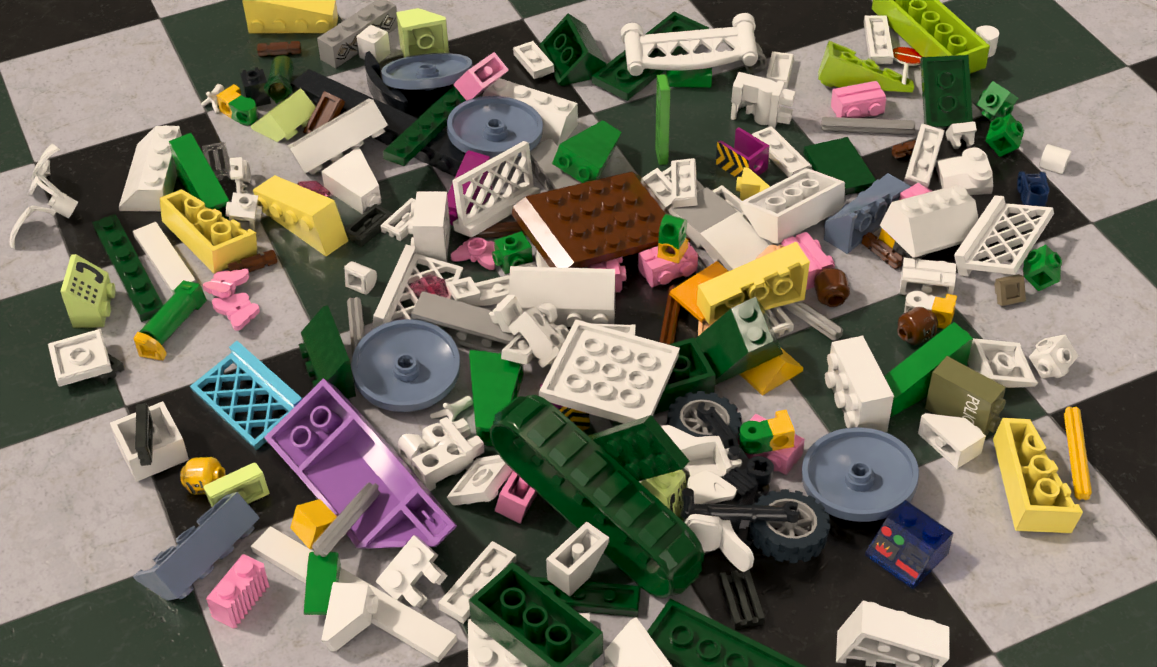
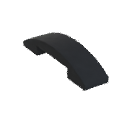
[364,51,409,114]

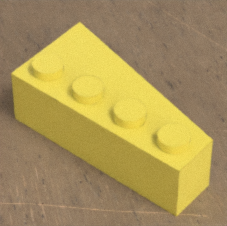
[242,0,338,33]
[253,175,348,257]
[160,189,257,274]
[697,242,810,325]
[993,418,1083,533]

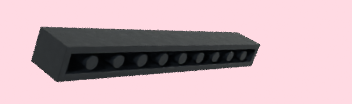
[291,69,466,177]

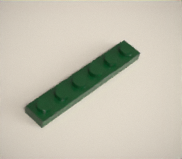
[383,86,476,166]
[92,214,163,322]

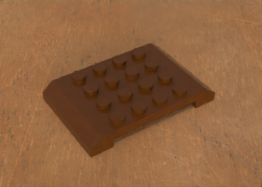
[512,171,691,268]

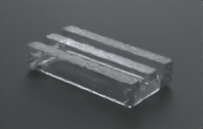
[202,142,231,181]

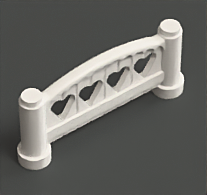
[621,13,758,76]

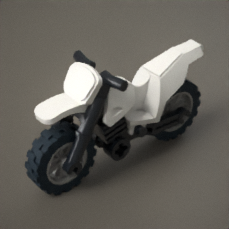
[661,391,830,572]

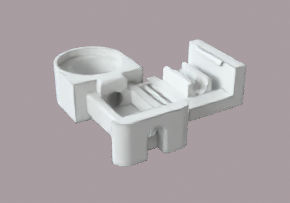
[230,157,251,194]

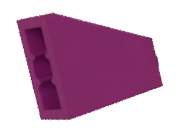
[447,150,493,226]

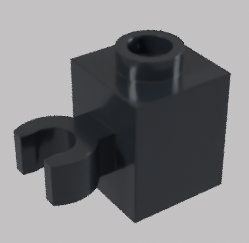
[240,67,271,107]

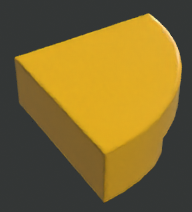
[133,332,167,361]

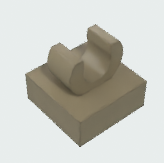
[994,274,1026,306]

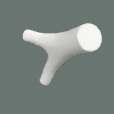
[201,84,224,113]
[430,396,473,423]

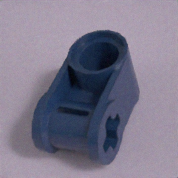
[1017,171,1050,207]

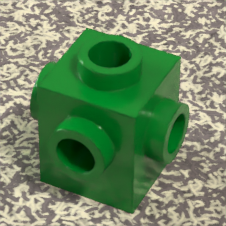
[976,81,1019,121]
[985,114,1025,157]
[492,231,533,274]
[1023,245,1062,292]

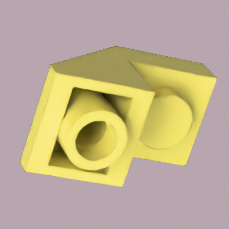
[736,167,770,201]

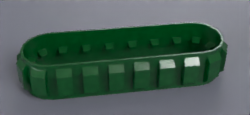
[490,395,705,598]

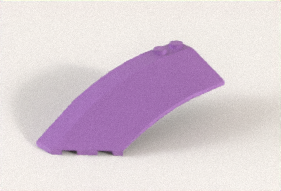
[264,378,457,549]

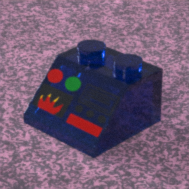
[865,500,954,589]

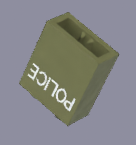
[925,356,1006,436]

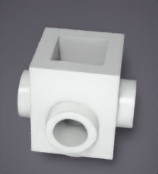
[225,192,262,231]
[1029,334,1079,379]

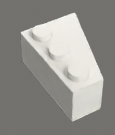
[836,601,949,667]

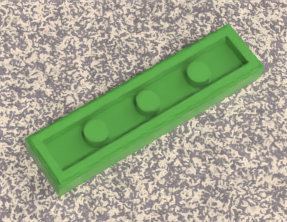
[655,74,670,165]

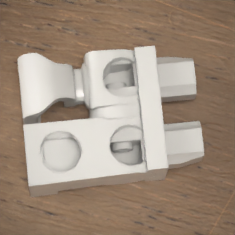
[731,72,796,129]
[508,303,570,368]
[398,417,484,491]

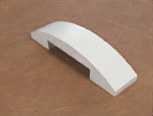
[446,261,537,306]

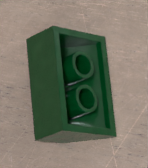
[539,13,607,86]
[298,305,356,399]

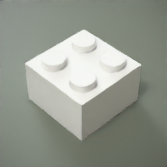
[409,192,451,262]
[110,402,189,482]

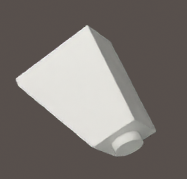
[322,147,381,214]

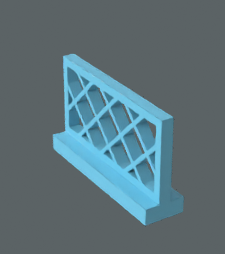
[190,341,302,450]

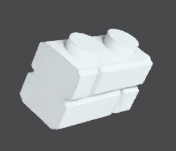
[899,258,956,298]

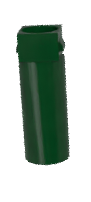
[264,55,294,104]

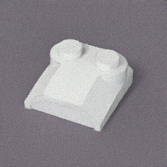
[934,147,993,195]
[968,338,1038,388]

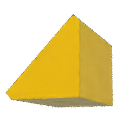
[739,347,804,396]

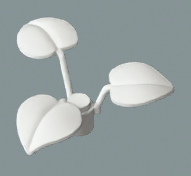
[10,143,78,249]

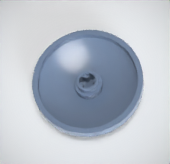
[381,53,473,90]
[447,96,543,159]
[351,319,460,412]
[802,427,919,522]

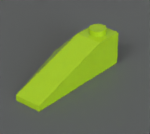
[818,41,914,92]

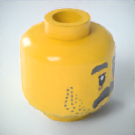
[180,457,226,495]

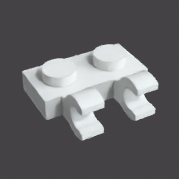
[376,535,447,608]

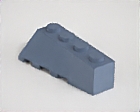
[824,173,912,254]
[133,492,259,601]

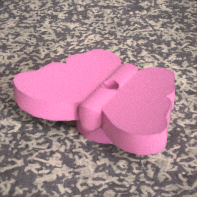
[451,237,495,270]
[203,269,249,298]
[212,293,260,331]

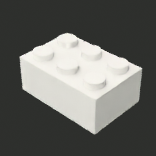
[825,336,894,432]

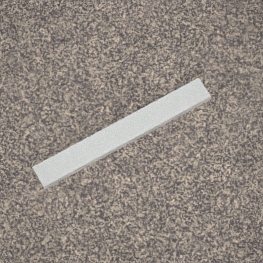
[251,526,457,663]

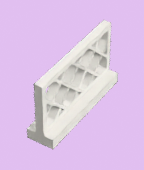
[453,141,540,238]
[954,196,1054,276]
[372,244,463,330]

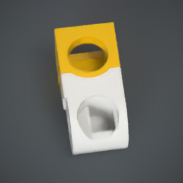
[904,291,957,329]

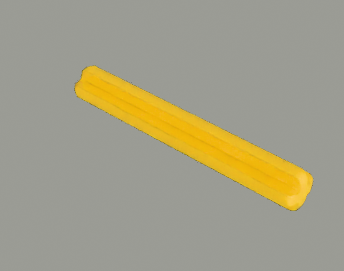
[1064,407,1092,500]

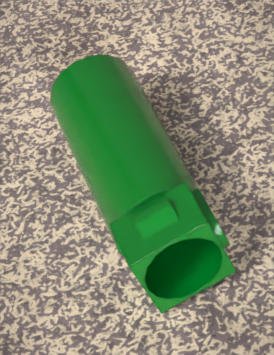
[139,280,207,345]

